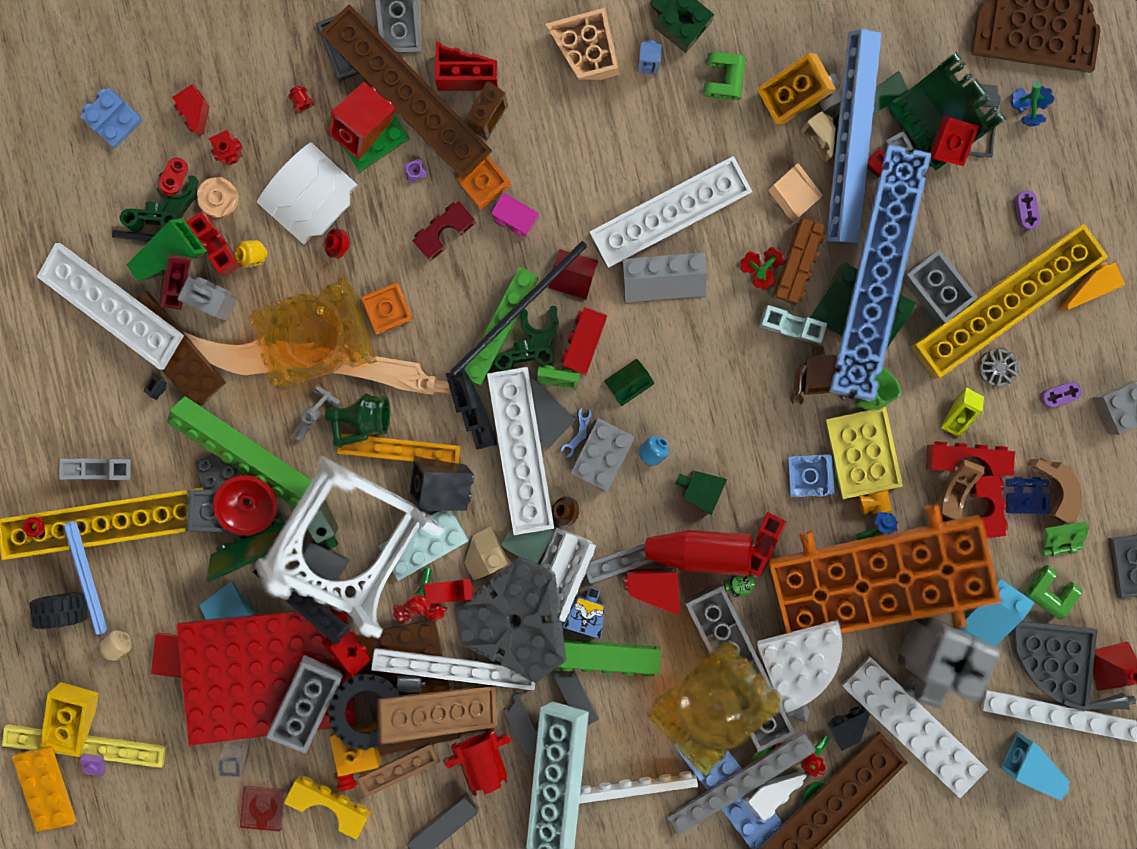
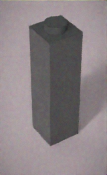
[408,792,479,849]

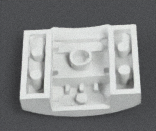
[257,142,358,244]

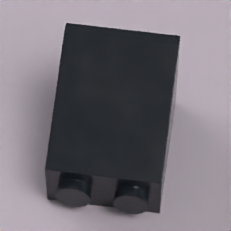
[409,457,474,511]

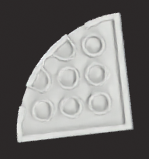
[757,620,842,713]

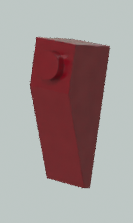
[160,255,191,310]

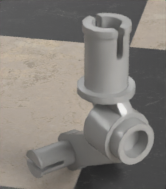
[291,384,341,441]

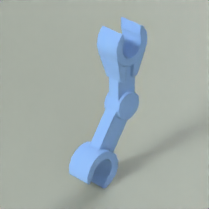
[561,408,592,457]

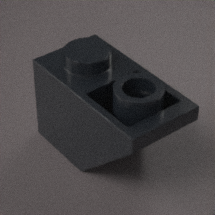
[827,706,870,751]

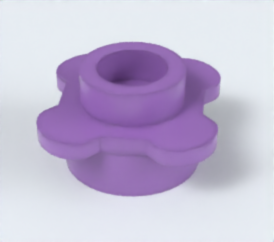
[404,159,427,183]

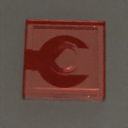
[240,786,285,832]

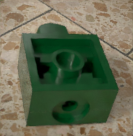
[650,0,714,53]

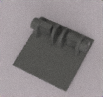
[195,454,243,491]

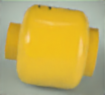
[235,240,267,267]

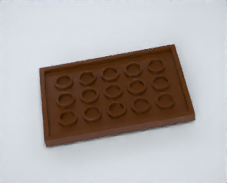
[356,619,460,755]

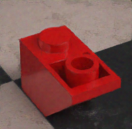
[172,84,210,136]

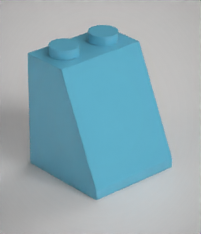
[1001,732,1070,801]

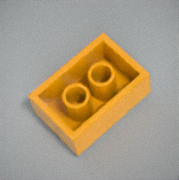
[757,53,836,124]

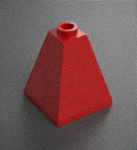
[1093,641,1137,691]

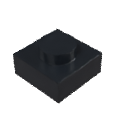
[143,373,167,400]

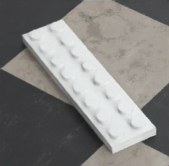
[589,156,752,269]
[37,243,184,369]
[487,367,554,535]
[841,655,988,798]

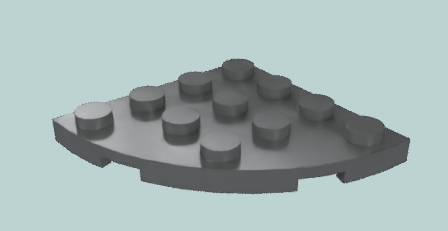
[1013,621,1097,711]

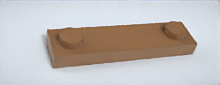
[358,743,440,797]

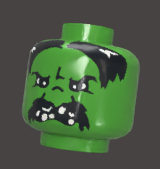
[723,573,755,597]

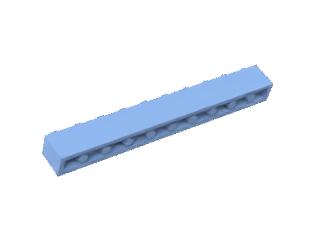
[826,29,881,243]

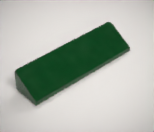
[833,71,908,133]

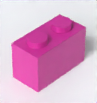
[491,192,539,237]

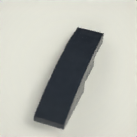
[446,369,497,450]

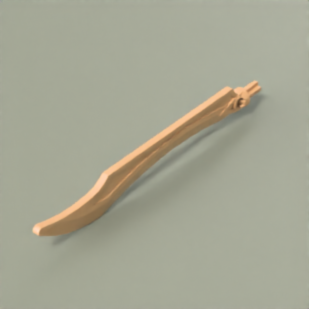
[183,331,451,395]

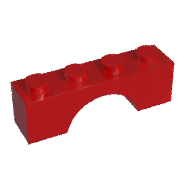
[925,441,1015,476]

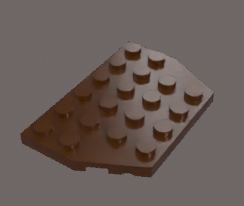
[971,0,1101,73]

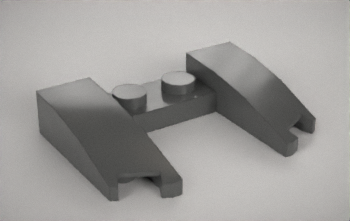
[504,671,599,758]

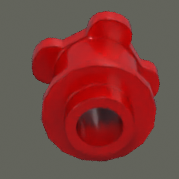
[288,86,314,113]

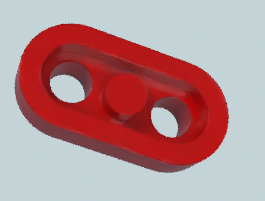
[158,158,188,196]

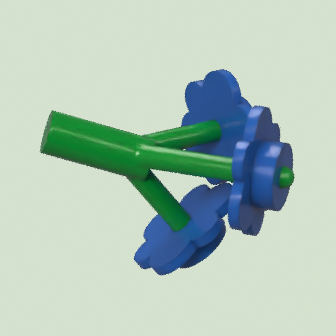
[1011,81,1055,127]
[856,512,898,540]

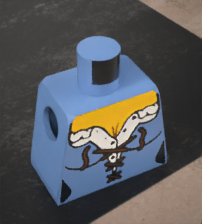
[563,587,605,639]

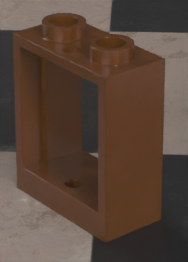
[466,81,508,140]

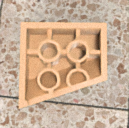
[545,8,620,80]

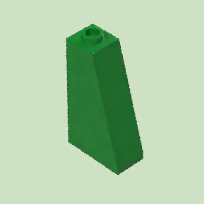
[126,219,207,281]

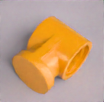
[858,490,892,516]

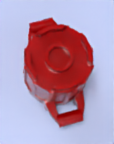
[443,729,511,796]

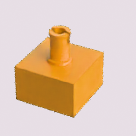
[329,722,382,777]

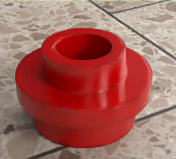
[23,517,45,537]

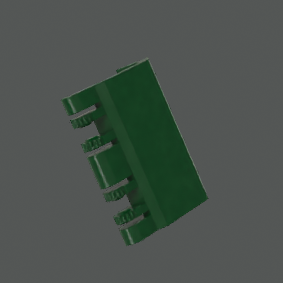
[887,52,1006,171]

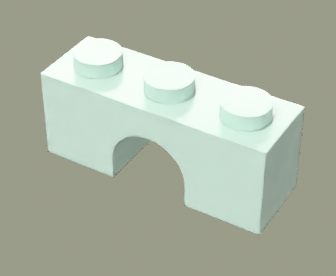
[758,305,827,345]

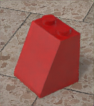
[328,82,396,160]
[623,568,680,615]

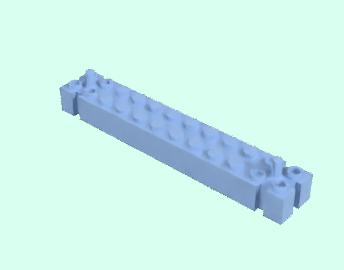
[829,145,931,402]

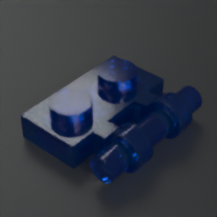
[1006,477,1050,514]

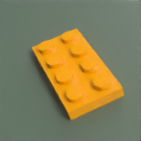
[12,746,77,832]

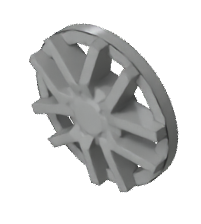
[979,349,1018,387]

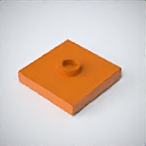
[455,156,512,210]
[360,282,414,335]

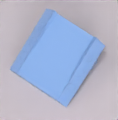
[789,454,835,497]

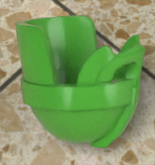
[854,367,901,410]

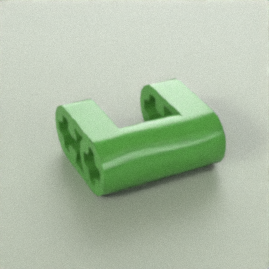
[703,52,746,101]
[1025,565,1082,620]

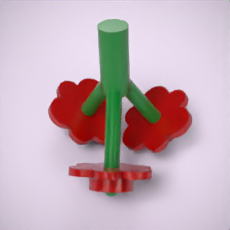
[740,247,785,290]
[800,734,830,777]

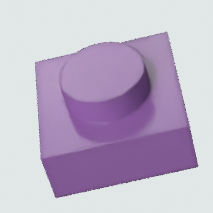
[80,753,106,776]

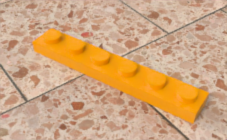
[337,433,461,464]

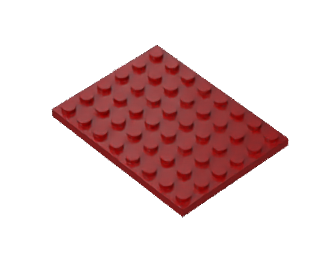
[176,607,356,746]

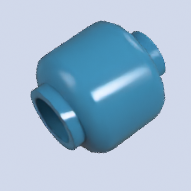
[639,436,669,466]

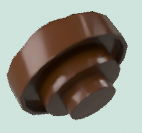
[552,496,579,527]

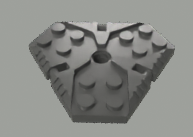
[456,557,567,683]

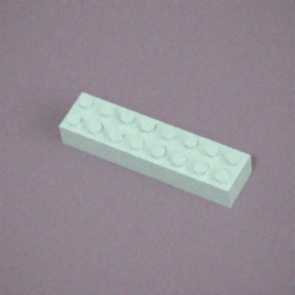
[526,702,589,849]

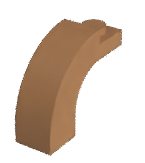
[1028,458,1082,524]
[937,460,984,522]

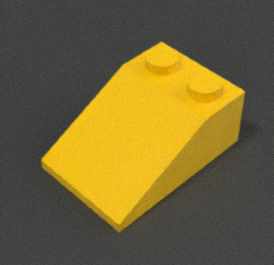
[40,682,99,757]

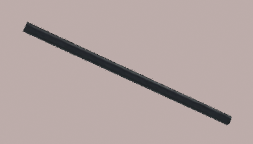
[450,241,588,377]

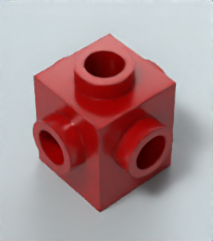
[209,130,243,165]

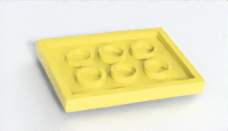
[825,407,903,499]

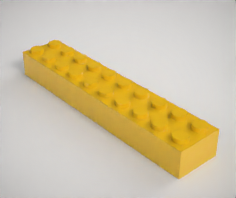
[909,224,1108,379]
[0,487,203,560]

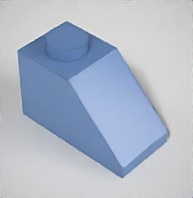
[637,40,662,75]

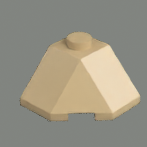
[800,111,835,162]
[464,526,510,581]

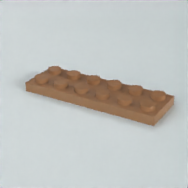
[378,685,497,744]

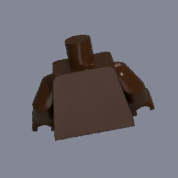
[790,346,855,405]

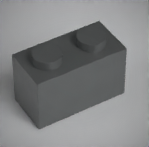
[303,540,350,581]

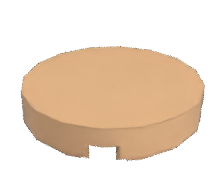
[197,177,239,218]

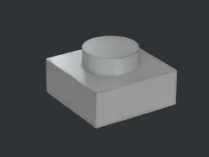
[884,131,914,153]

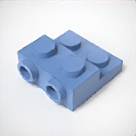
[80,88,143,149]

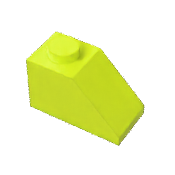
[941,387,984,437]

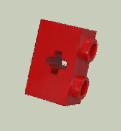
[321,629,371,677]

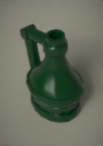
[325,393,390,448]

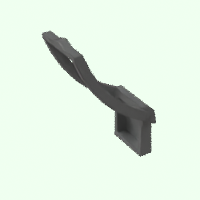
[968,84,1001,158]

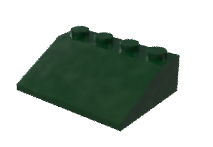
[810,262,916,349]
[206,517,297,582]

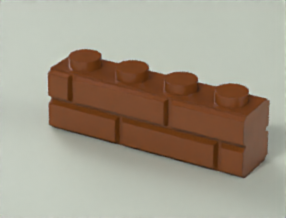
[772,218,826,305]

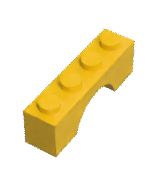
[284,775,371,840]

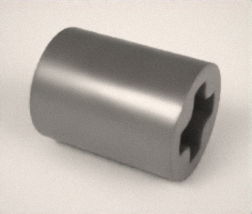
[397,675,425,693]

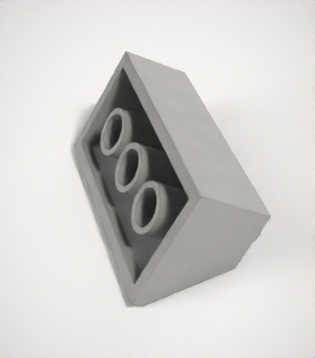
[622,253,706,303]

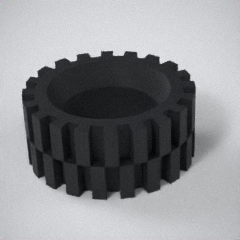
[329,674,400,750]

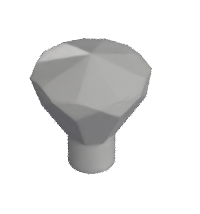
[787,704,810,722]

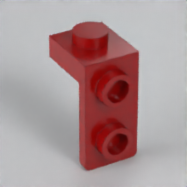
[423,579,473,604]

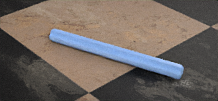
[64,522,107,635]

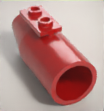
[645,530,752,576]

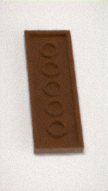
[136,291,226,406]

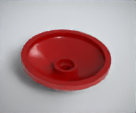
[213,475,277,536]

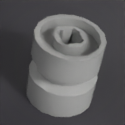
[819,74,842,113]

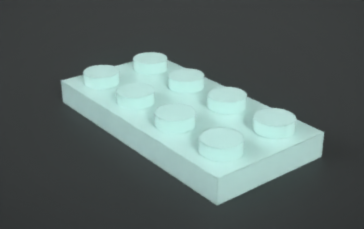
[378,511,469,581]

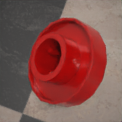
[324,228,350,259]

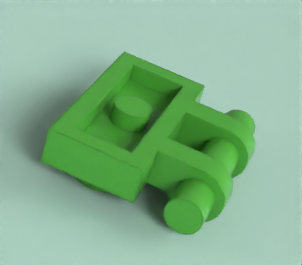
[1041,521,1089,557]

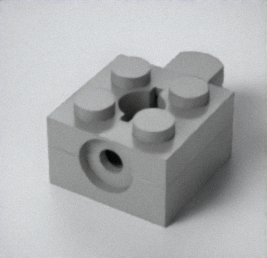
[178,276,237,321]

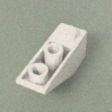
[742,772,807,821]

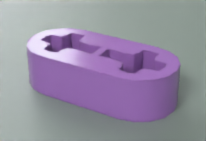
[1015,191,1040,230]
[1040,382,1082,407]

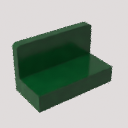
[604,359,655,407]

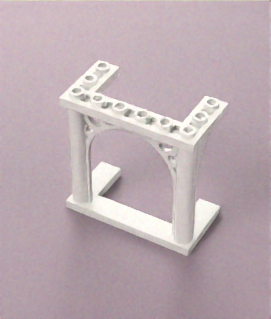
[256,456,444,638]

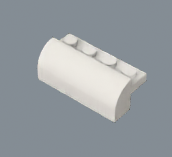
[541,527,596,622]

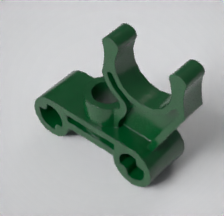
[120,173,199,232]
[494,306,559,371]

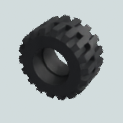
[29,592,87,629]

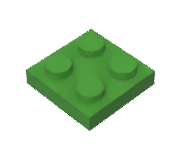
[537,365,580,389]

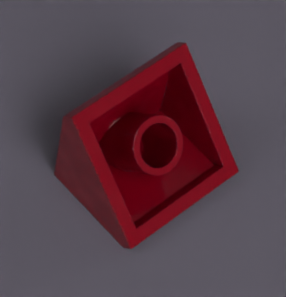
[548,249,598,300]

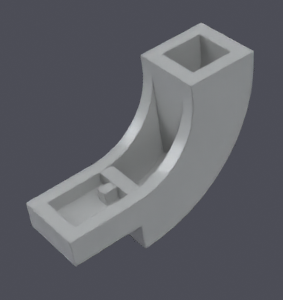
[57,458,131,480]

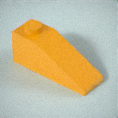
[1059,262,1125,311]

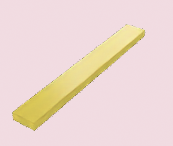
[2,725,166,768]

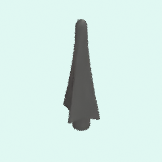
[1089,692,1136,710]

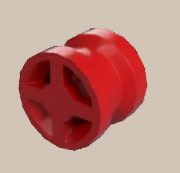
[334,772,357,792]

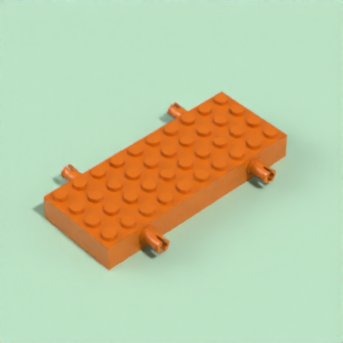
[770,504,1001,633]

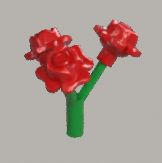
[393,568,448,623]

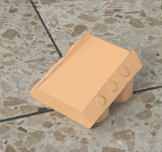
[768,163,823,222]

